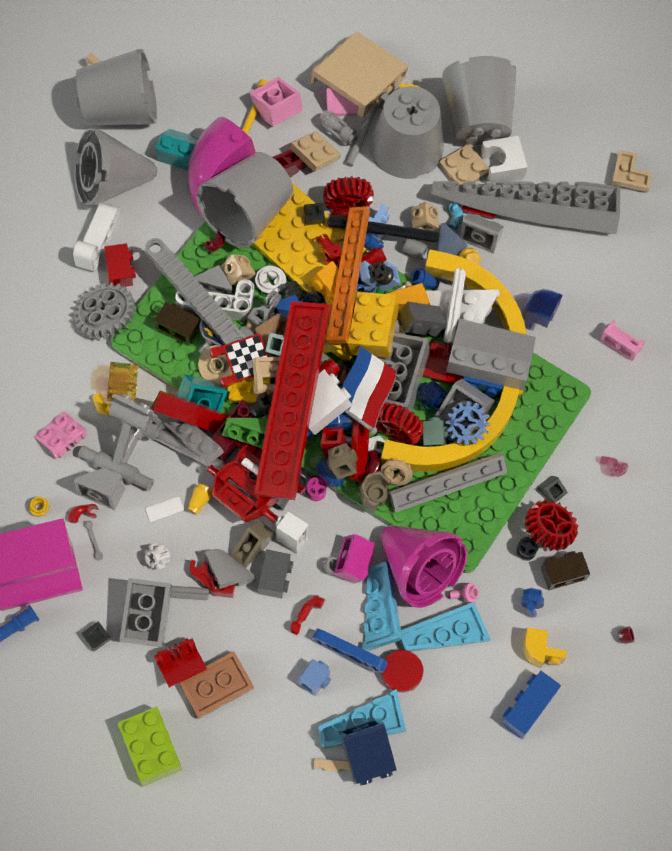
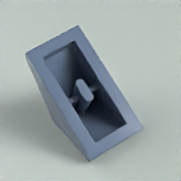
[438,223,468,256]

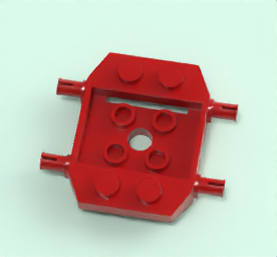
[207,440,306,523]

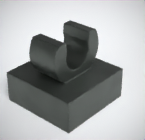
[303,203,325,225]

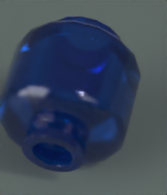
[418,381,447,410]

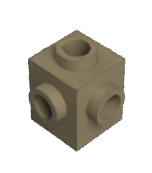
[327,443,358,480]

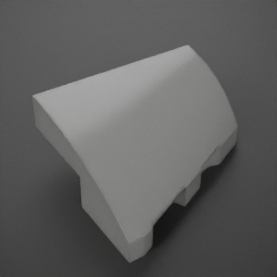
[205,549,256,589]

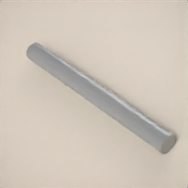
[346,105,378,167]

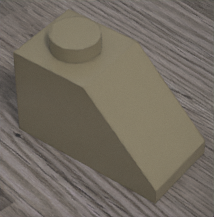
[230,520,275,568]

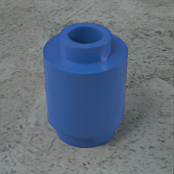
[316,458,345,488]

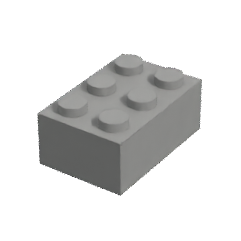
[119,578,172,647]

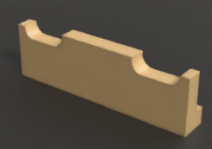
[314,758,350,772]

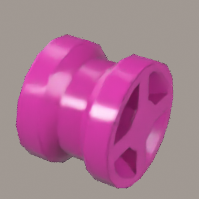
[306,477,327,502]

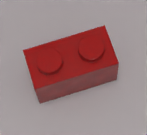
[104,243,136,287]

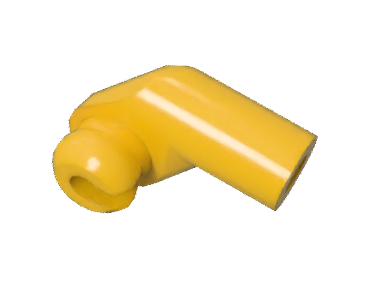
[92,393,111,417]

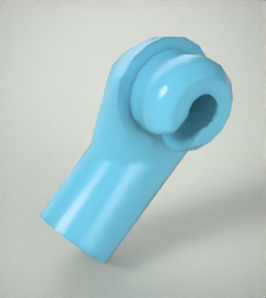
[448,202,464,230]

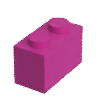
[334,534,375,583]

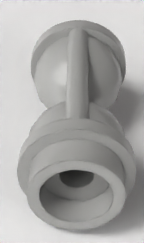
[318,110,357,145]

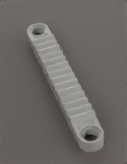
[145,238,246,345]

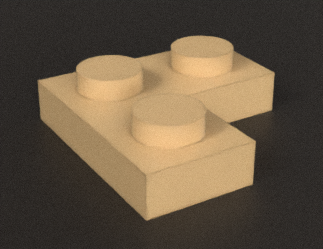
[612,150,652,192]

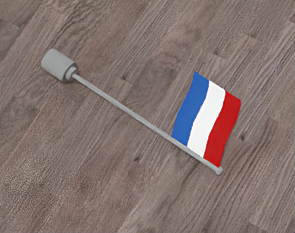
[240,326,397,434]

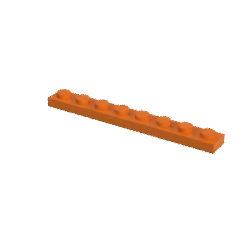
[326,207,370,344]

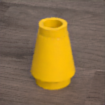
[187,483,212,515]

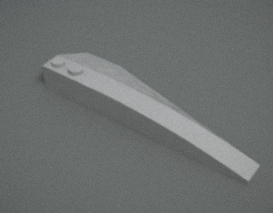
[431,181,620,234]

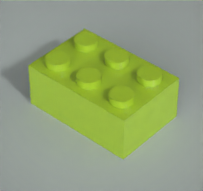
[117,706,182,787]

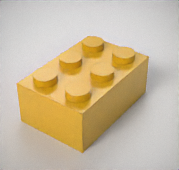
[348,292,399,358]

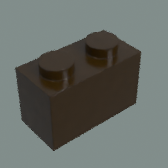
[154,302,201,346]
[541,551,590,591]

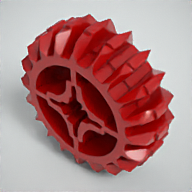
[323,176,374,211]
[376,402,424,445]
[524,499,579,552]

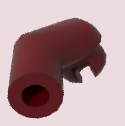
[365,450,382,476]

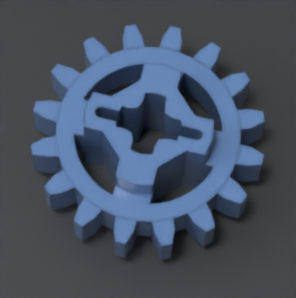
[446,401,491,446]

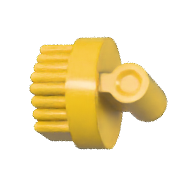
[458,248,481,265]

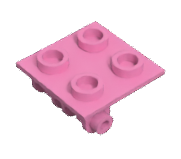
[34,411,87,459]

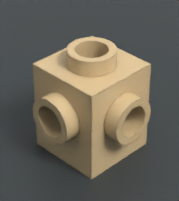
[411,202,439,231]
[221,254,256,285]

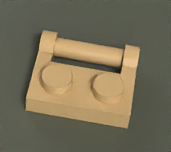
[252,357,280,394]

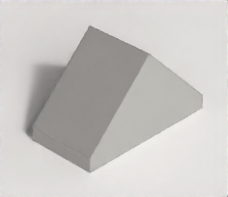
[194,265,232,295]

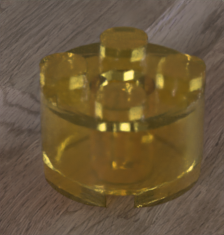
[107,362,138,402]

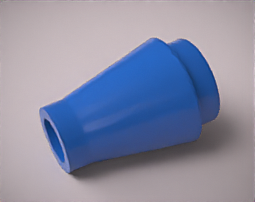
[411,268,439,290]

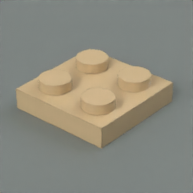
[289,131,341,172]
[439,144,490,185]

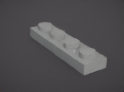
[163,417,224,465]

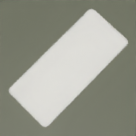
[145,496,184,522]

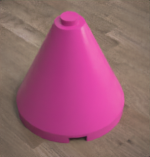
[380,525,467,608]

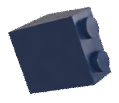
[338,718,397,786]

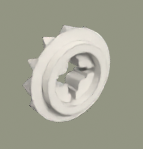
[255,266,286,294]

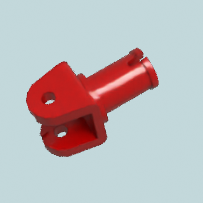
[317,234,342,268]

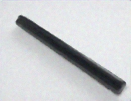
[327,216,440,243]

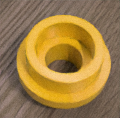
[29,497,50,517]

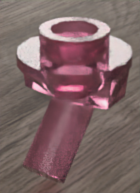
[600,456,628,477]

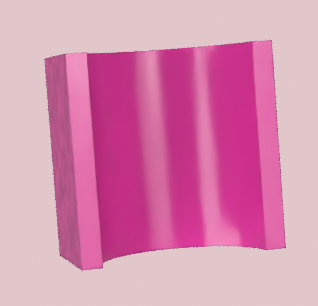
[0,518,83,611]

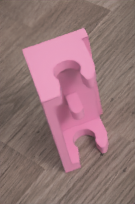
[600,320,645,361]

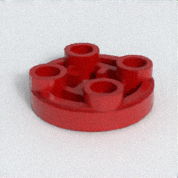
[381,650,424,693]

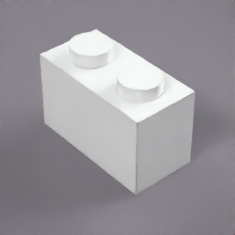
[275,512,309,554]

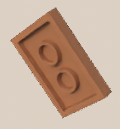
[179,651,254,719]

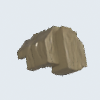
[359,472,391,512]

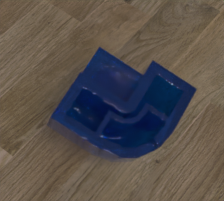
[521,289,563,330]

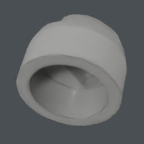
[323,557,338,574]

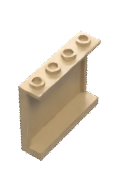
[311,31,409,118]

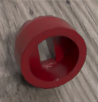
[618,626,635,644]

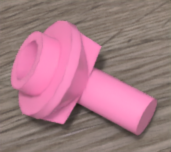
[449,583,479,603]

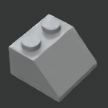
[459,213,504,254]
[435,379,494,433]
[74,468,125,511]

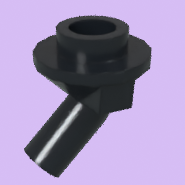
[303,290,323,304]

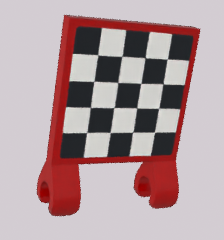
[210,333,269,388]

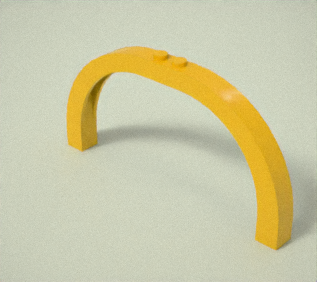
[381,249,526,472]

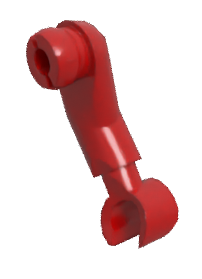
[290,595,325,635]

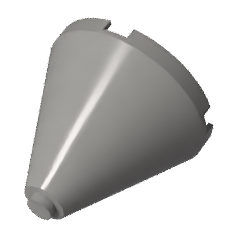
[75,128,157,206]

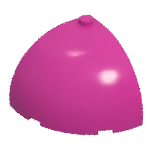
[188,117,256,220]

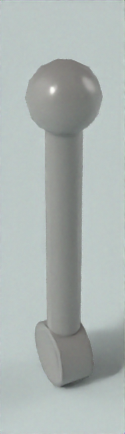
[85,521,103,560]

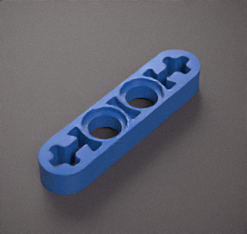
[312,628,388,673]

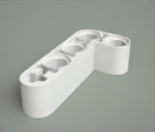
[73,203,120,271]
[175,279,254,321]

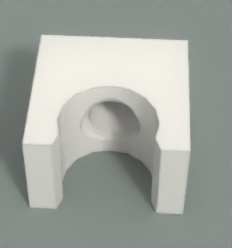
[480,136,528,184]

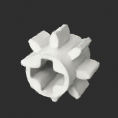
[145,543,170,570]

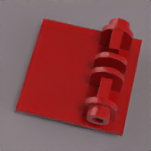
[423,341,464,384]
[154,638,207,688]

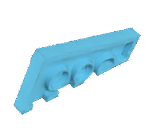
[318,689,406,749]

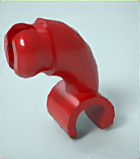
[68,504,99,524]

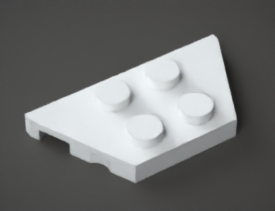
[426,289,500,330]

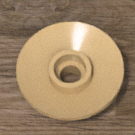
[198,345,232,385]

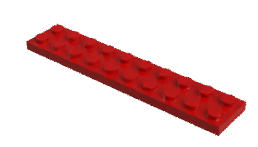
[254,301,331,500]

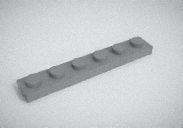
[389,452,507,512]

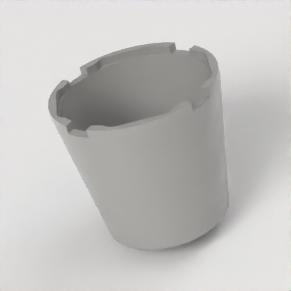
[75,49,157,125]
[442,56,516,145]
[370,86,444,179]
[196,152,293,248]

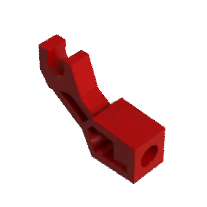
[189,559,236,598]

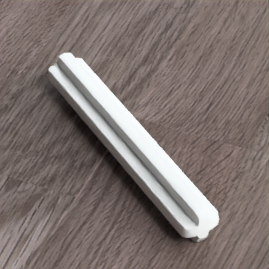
[444,268,466,344]

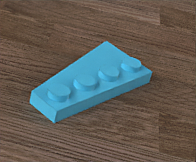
[362,562,403,651]
[400,602,491,652]

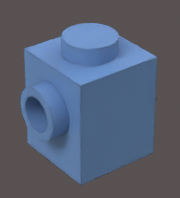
[298,659,331,696]

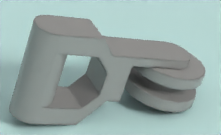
[247,290,281,327]

